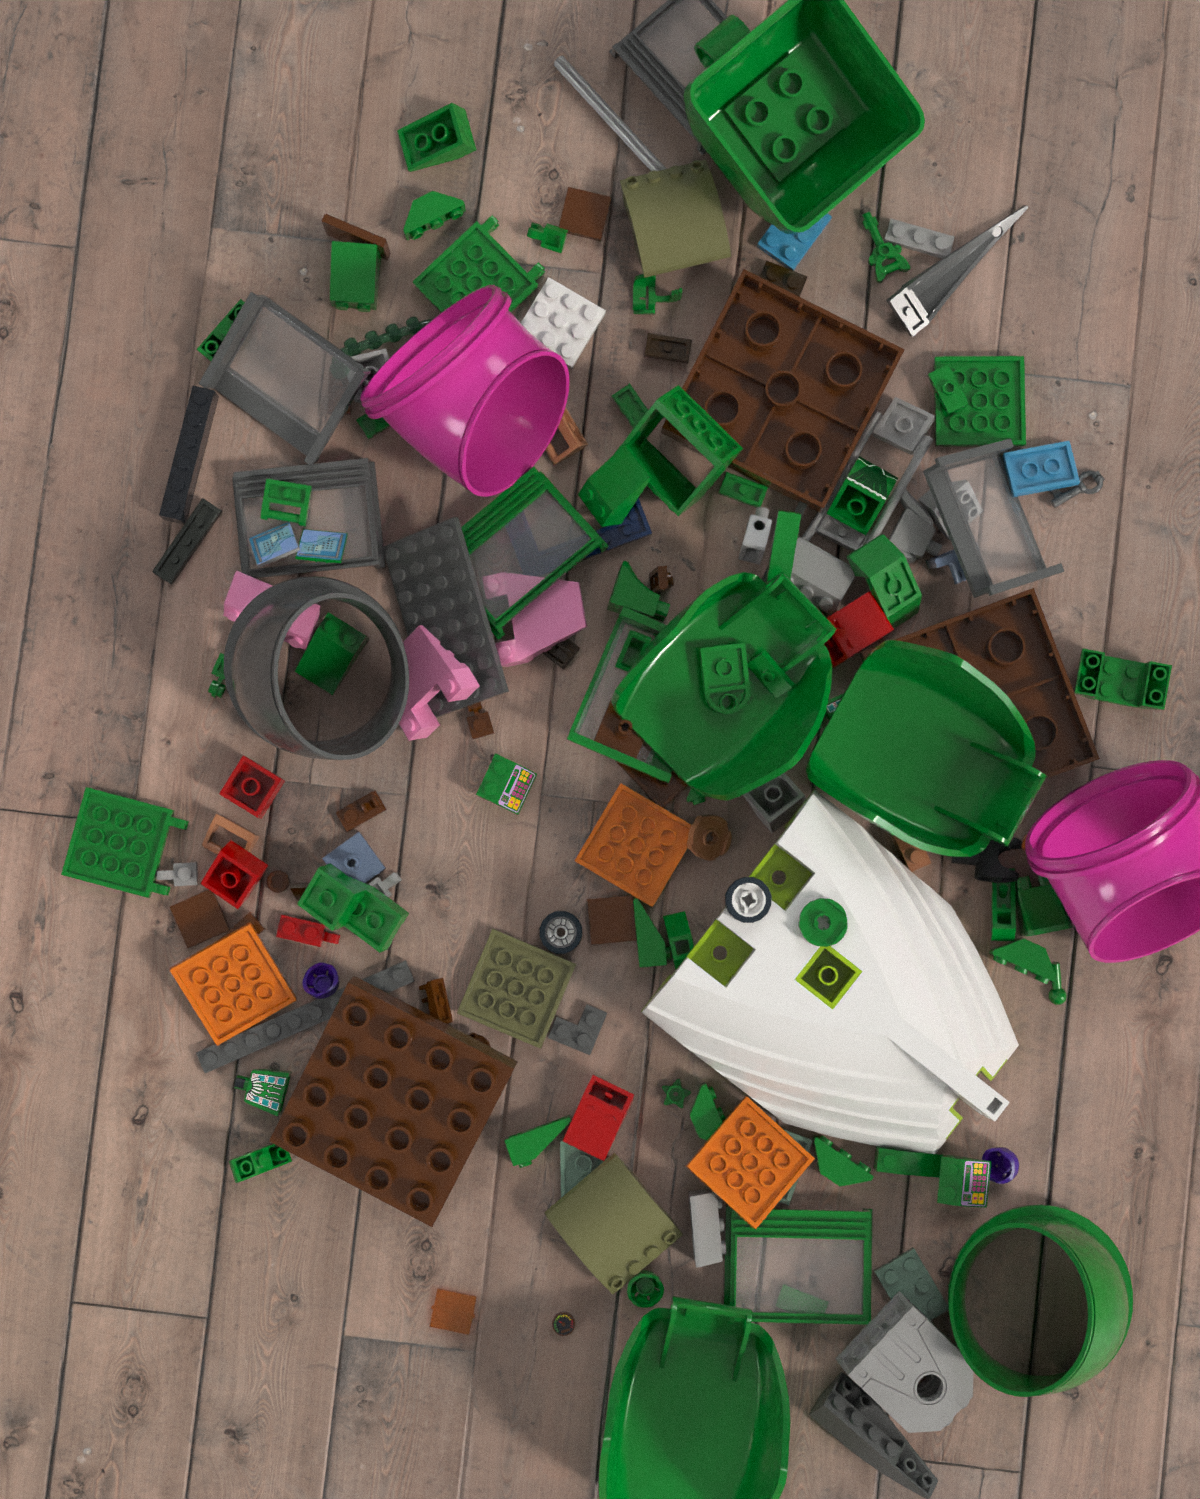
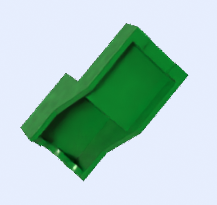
[297,863,409,953]

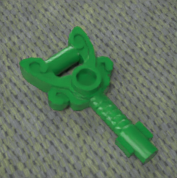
[862,212,911,283]

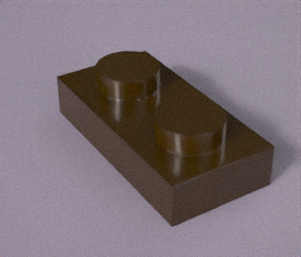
[760,260,808,297]
[644,333,692,364]

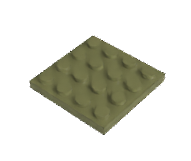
[457,929,576,1049]

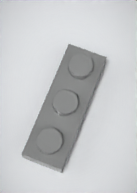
[884,219,955,259]

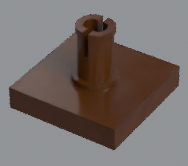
[594,700,643,759]

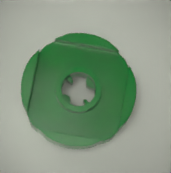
[798,898,848,947]

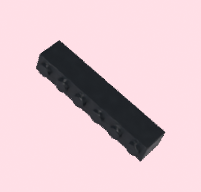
[159,385,219,525]

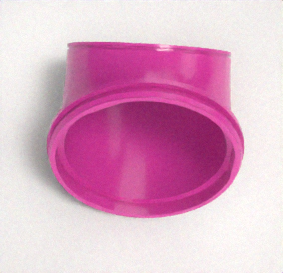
[360,285,569,497]
[1025,760,1200,963]

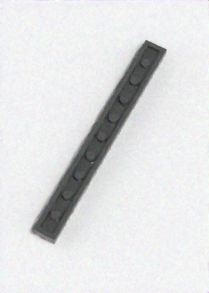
[196,960,415,1073]

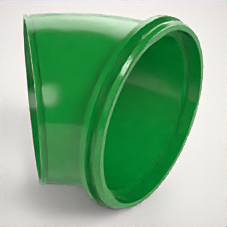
[948,1205,1133,1397]

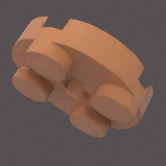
[687,814,732,861]

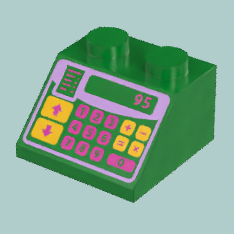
[476,753,537,815]
[937,1155,992,1208]

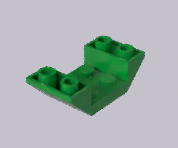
[846,534,922,629]
[1074,648,1172,710]

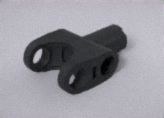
[951,837,1022,883]

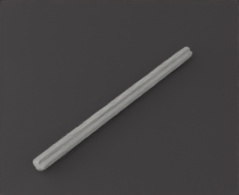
[554,56,666,171]

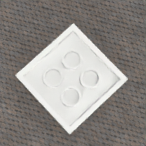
[521,277,606,369]

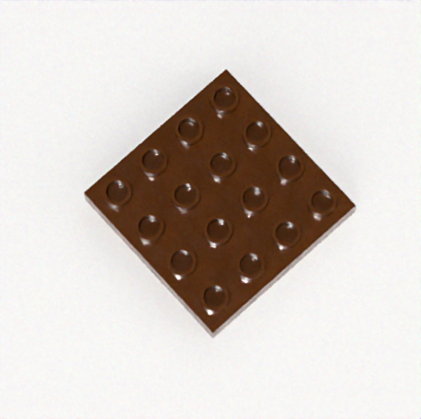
[661,269,905,513]
[860,588,1100,779]
[269,976,518,1227]

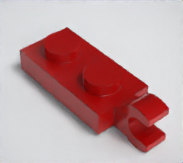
[276,915,340,947]

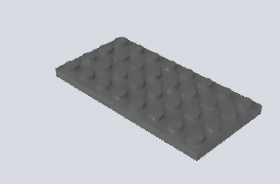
[382,517,509,718]

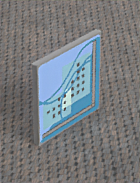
[248,522,300,568]

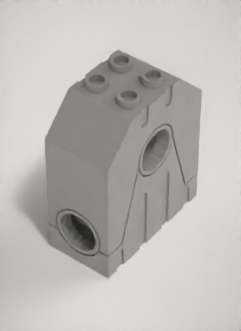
[835,1291,973,1433]

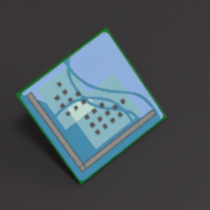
[295,529,348,563]

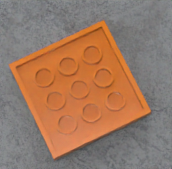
[575,783,691,907]
[170,922,297,1046]
[686,1096,815,1229]

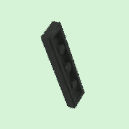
[152,498,222,585]

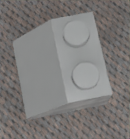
[743,773,806,833]

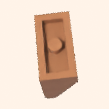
[545,407,588,465]
[202,814,260,855]

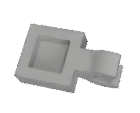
[157,862,198,886]
[368,872,402,898]

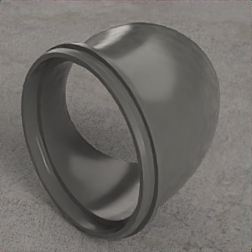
[224,576,409,760]

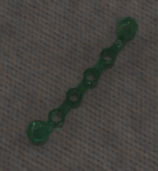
[330,317,432,379]

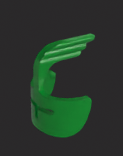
[633,274,682,315]

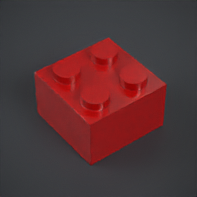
[219,755,285,819]
[200,840,269,909]

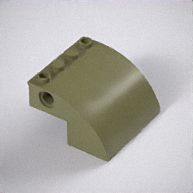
[620,160,731,278]
[544,1152,683,1294]

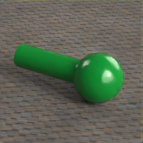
[1048,962,1067,1005]

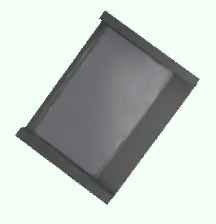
[609,0,727,156]
[199,292,371,466]
[923,439,1064,598]
[232,458,386,578]

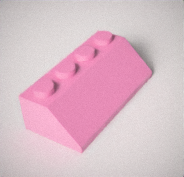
[223,571,320,650]

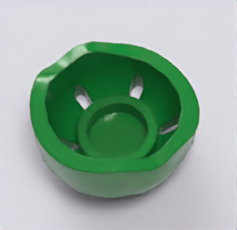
[627,1270,664,1308]

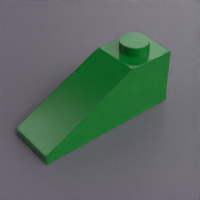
[991,868,1016,941]
[633,899,671,968]
[504,1115,571,1168]
[873,1146,944,1178]

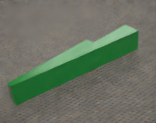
[765,510,801,583]

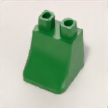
[607,560,670,622]
[1015,875,1073,936]

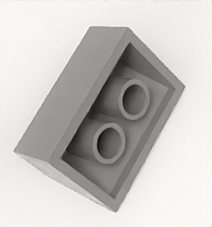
[791,537,855,615]
[688,1189,726,1267]

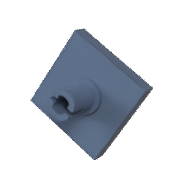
[925,543,980,584]
[322,832,386,883]

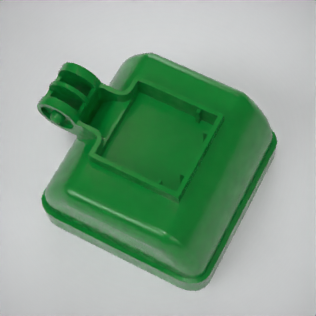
[683,0,925,234]

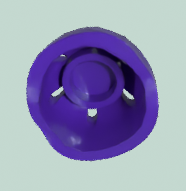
[303,962,340,999]
[982,1147,1019,1184]

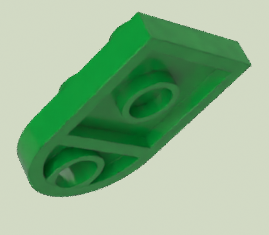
[699,643,750,714]

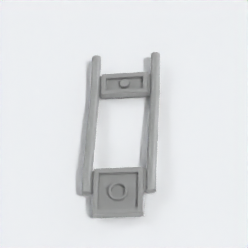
[802,397,935,552]

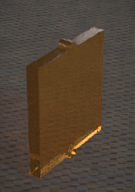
[430,1288,477,1335]

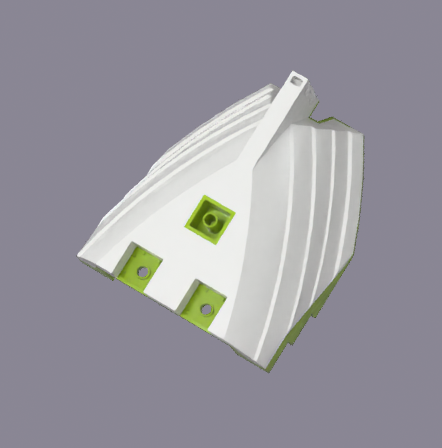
[641,790,1019,1154]

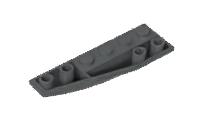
[809,1372,939,1499]

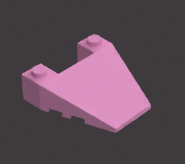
[482,572,587,667]
[399,625,480,741]

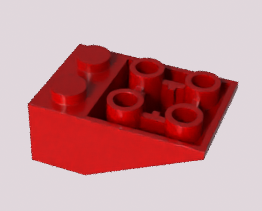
[824,591,894,668]
[563,1075,634,1161]

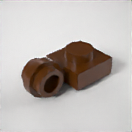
[466,702,495,740]

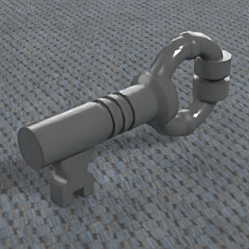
[1049,471,1105,508]

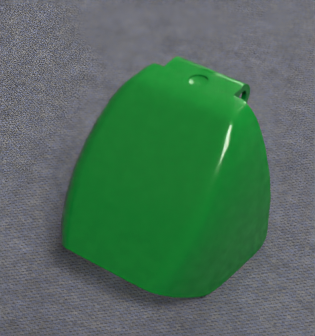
[611,572,837,801]
[806,640,1047,857]
[599,1296,791,1499]

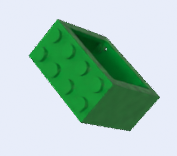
[614,385,743,516]

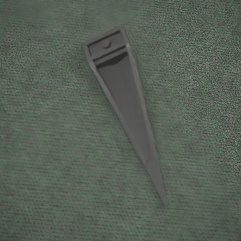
[886,205,1028,337]

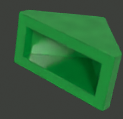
[615,629,652,672]

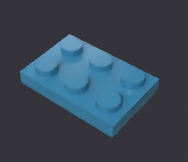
[757,213,832,271]
[1002,440,1080,497]

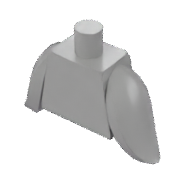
[889,489,942,564]

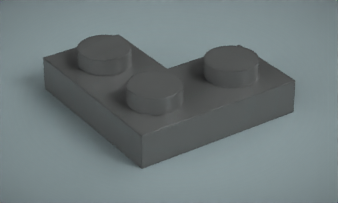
[548,1004,607,1055]

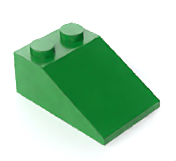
[397,103,476,172]
[578,444,653,527]
[295,612,369,696]

